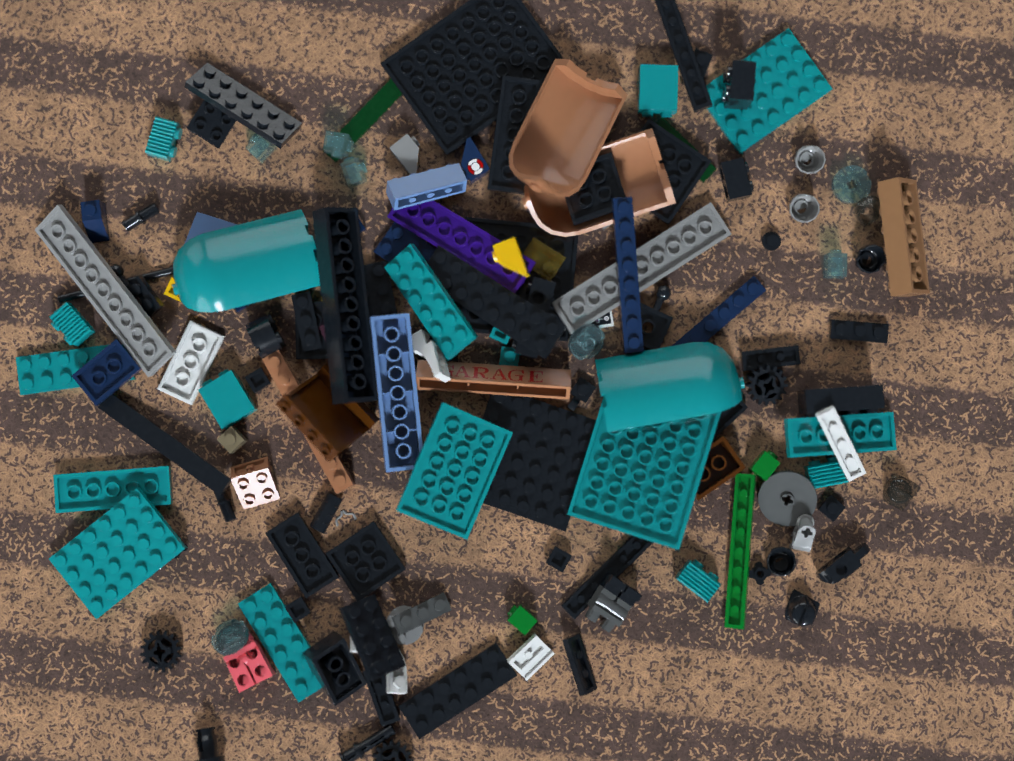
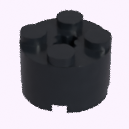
[245,315,286,359]

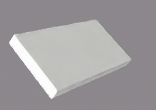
[157,320,225,405]

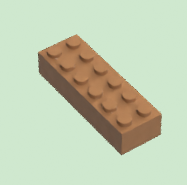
[877,177,930,297]

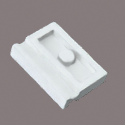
[507,633,555,680]

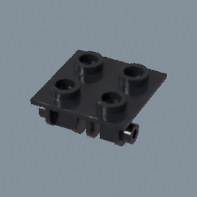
[187,100,236,149]

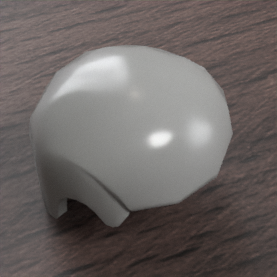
[794,145,826,174]
[789,193,820,223]

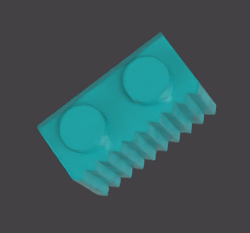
[145,116,183,162]
[49,302,96,346]
[804,457,848,489]
[675,559,721,603]

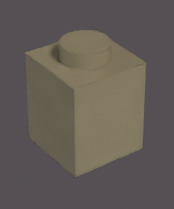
[217,426,248,454]

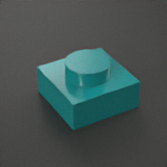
[489,327,510,345]
[499,346,520,366]

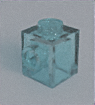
[323,130,353,159]
[245,133,277,164]
[340,156,368,188]
[823,250,847,279]

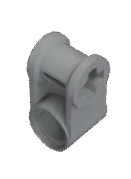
[789,514,816,552]

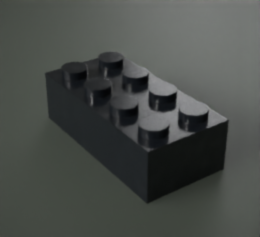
[797,384,885,417]

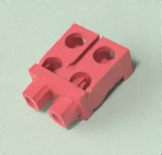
[223,632,276,693]

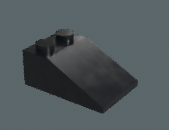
[302,631,367,706]

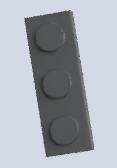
[391,592,452,635]

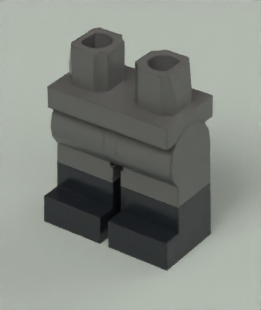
[585,572,642,632]

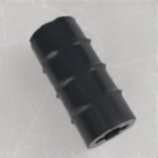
[310,492,343,534]

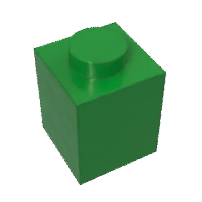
[748,450,780,481]
[507,604,538,635]

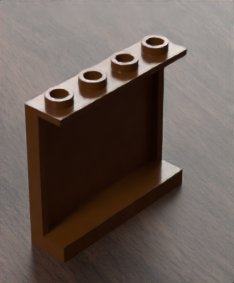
[276,363,379,462]

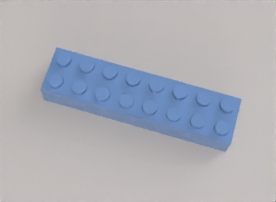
[369,313,423,473]

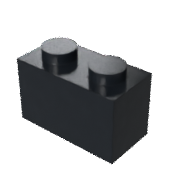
[718,157,754,202]

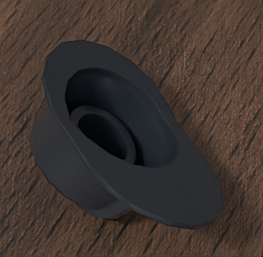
[785,589,820,627]

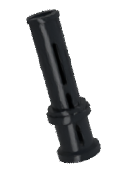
[339,724,396,761]

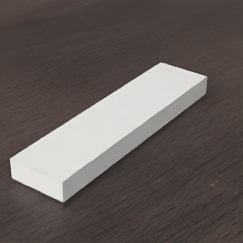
[815,405,866,482]

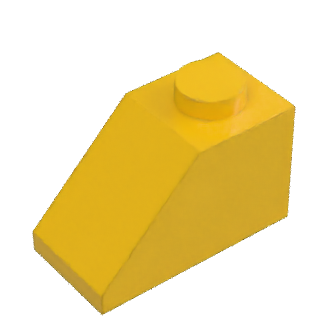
[492,237,530,278]

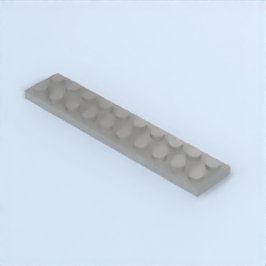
[551,202,731,336]
[35,204,176,377]

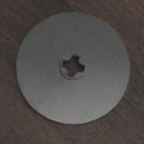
[758,471,817,526]

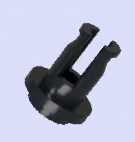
[195,727,225,761]

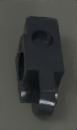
[816,543,870,584]

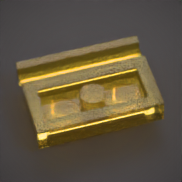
[523,237,566,281]

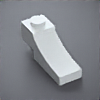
[412,329,451,383]

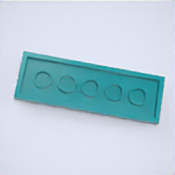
[384,243,478,360]
[16,344,136,395]
[784,412,897,458]
[53,466,173,513]
[238,583,322,703]

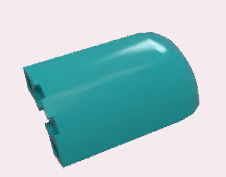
[172,209,320,313]
[595,342,745,432]

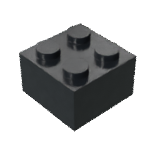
[721,60,756,110]

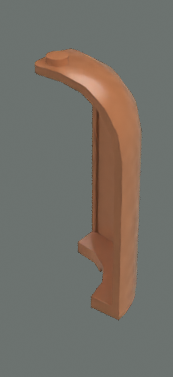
[509,58,628,197]
[522,128,676,237]

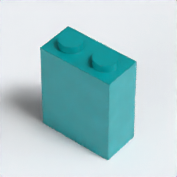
[637,64,678,118]
[198,369,258,430]

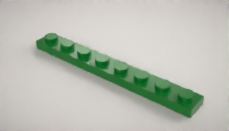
[724,473,756,630]

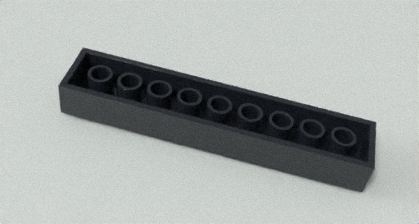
[312,207,378,405]

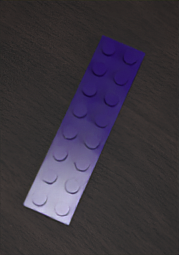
[387,200,536,295]

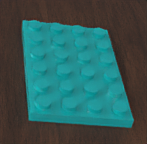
[706,28,832,155]
[395,402,513,540]
[49,487,187,619]

